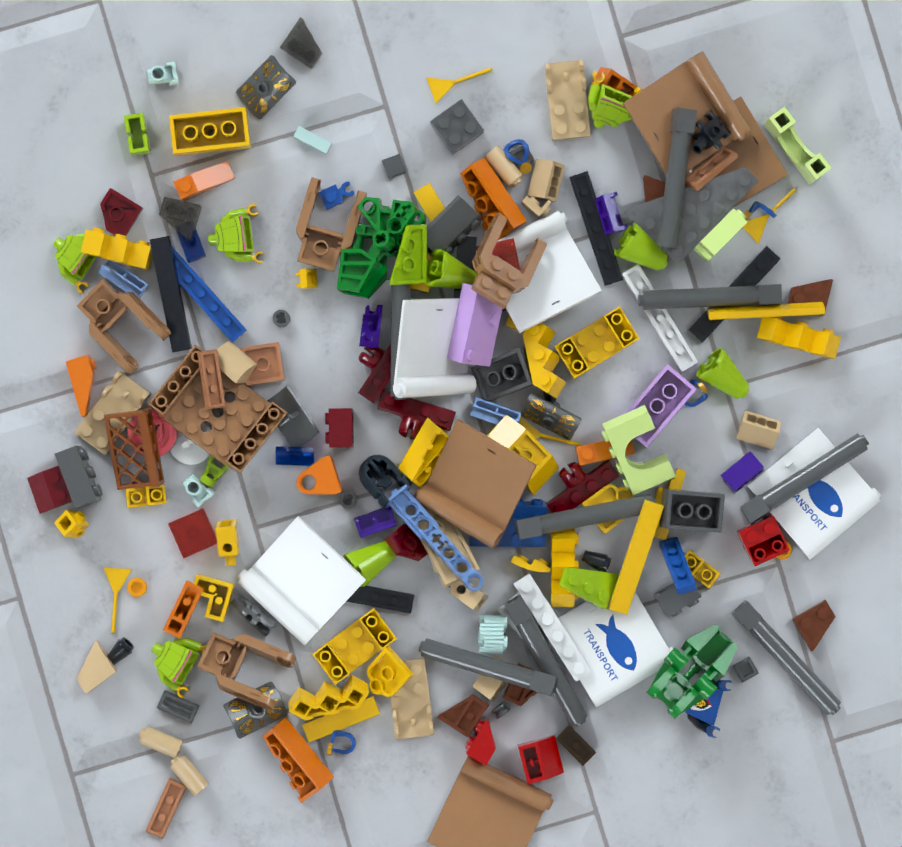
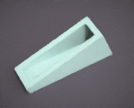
[294,126,332,154]

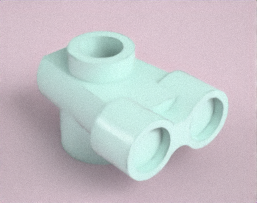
[147,62,178,85]
[182,474,215,508]

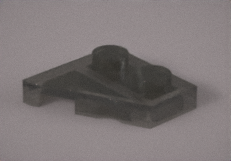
[280,17,322,70]
[159,197,202,242]

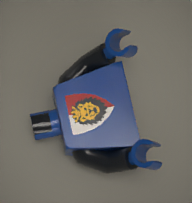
[685,679,732,738]

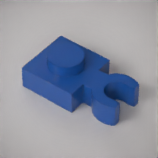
[318,182,355,210]

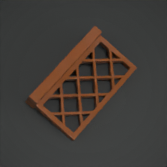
[104,408,165,490]

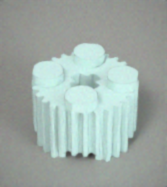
[478,615,507,654]

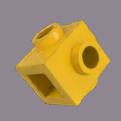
[54,510,89,538]

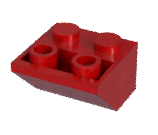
[736,515,790,566]
[465,717,496,766]
[517,735,564,784]

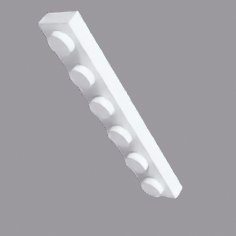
[621,264,698,372]
[514,573,592,682]

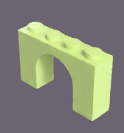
[764,106,831,185]
[693,208,747,262]
[602,405,676,495]

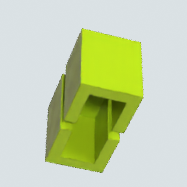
[124,113,151,156]

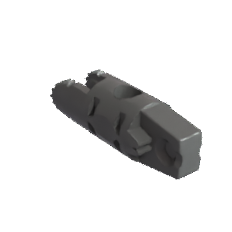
[231,594,276,636]

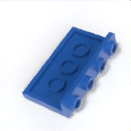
[469,499,547,547]

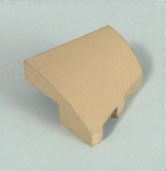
[77,640,118,694]

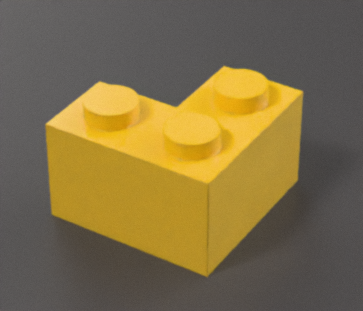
[194,574,235,622]

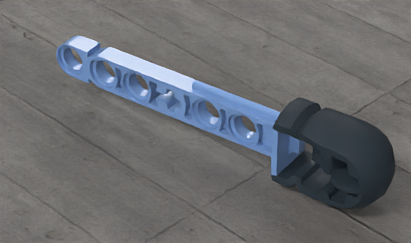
[358,455,484,592]

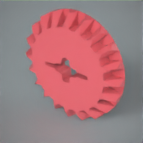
[127,408,177,456]

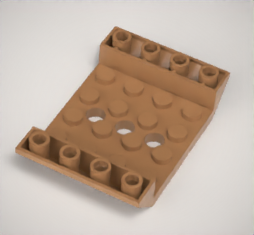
[148,344,288,474]

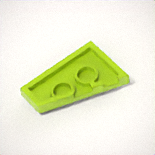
[389,224,427,285]
[559,567,619,609]

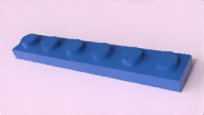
[171,245,247,343]

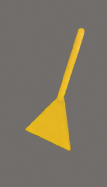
[426,68,492,104]
[743,188,796,244]
[519,416,581,446]
[103,567,132,633]

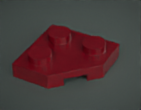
[100,188,144,236]
[384,523,428,561]

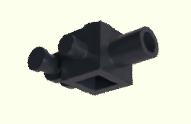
[692,109,731,154]

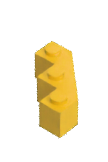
[81,227,153,271]
[757,316,841,359]
[523,323,566,399]
[551,528,579,607]
[288,675,369,721]

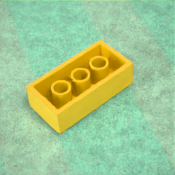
[169,107,251,157]

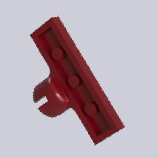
[358,343,391,403]
[377,390,456,440]
[547,460,620,513]

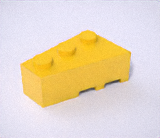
[398,417,449,488]

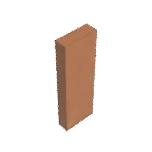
[685,147,738,191]
[197,349,226,409]
[146,778,186,839]

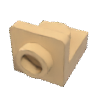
[521,196,552,219]

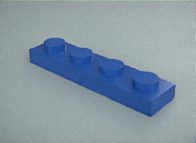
[659,537,697,595]

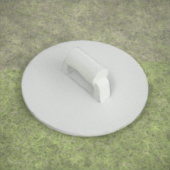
[170,423,211,465]

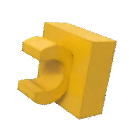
[295,268,318,289]

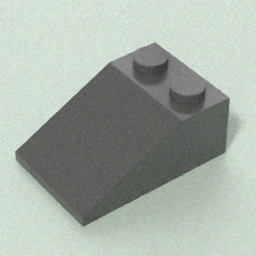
[471,347,533,402]

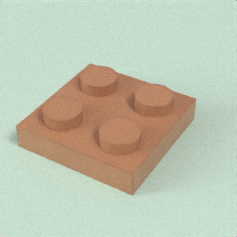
[241,342,285,386]

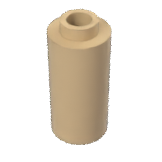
[485,145,523,187]
[138,726,183,758]
[170,754,209,796]

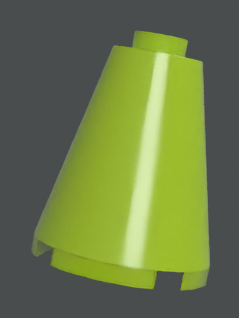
[614,223,669,271]
[426,249,477,289]
[696,348,749,399]
[343,541,398,587]

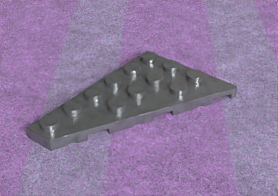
[625,167,759,264]

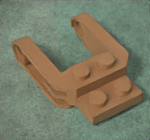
[296,177,367,272]
[471,213,547,309]
[77,279,171,374]
[197,632,296,711]

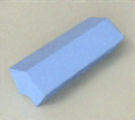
[98,260,148,298]
[470,397,521,425]

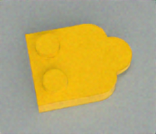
[581,484,632,534]
[367,646,414,697]

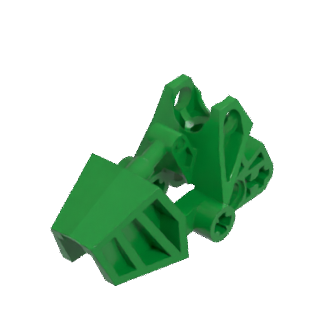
[337,197,426,299]
[646,624,738,719]

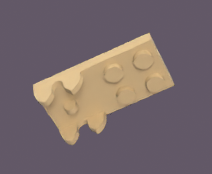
[545,60,591,141]
[74,371,151,456]
[418,511,480,589]
[391,658,434,740]

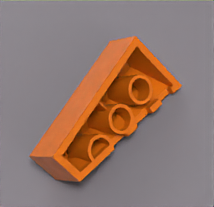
[460,157,527,240]
[262,717,334,803]

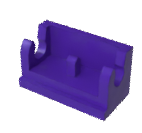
[594,192,628,236]
[359,305,383,348]
[721,451,764,494]
[354,506,397,538]

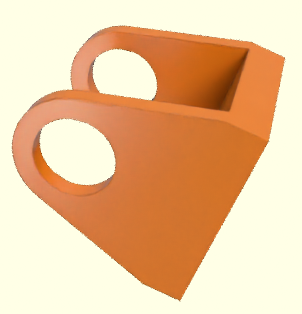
[296,455,343,494]

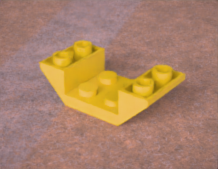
[554,306,640,379]
[487,415,559,496]
[312,608,397,685]

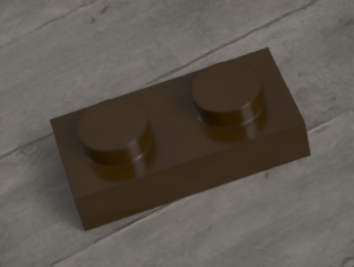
[556,725,597,766]

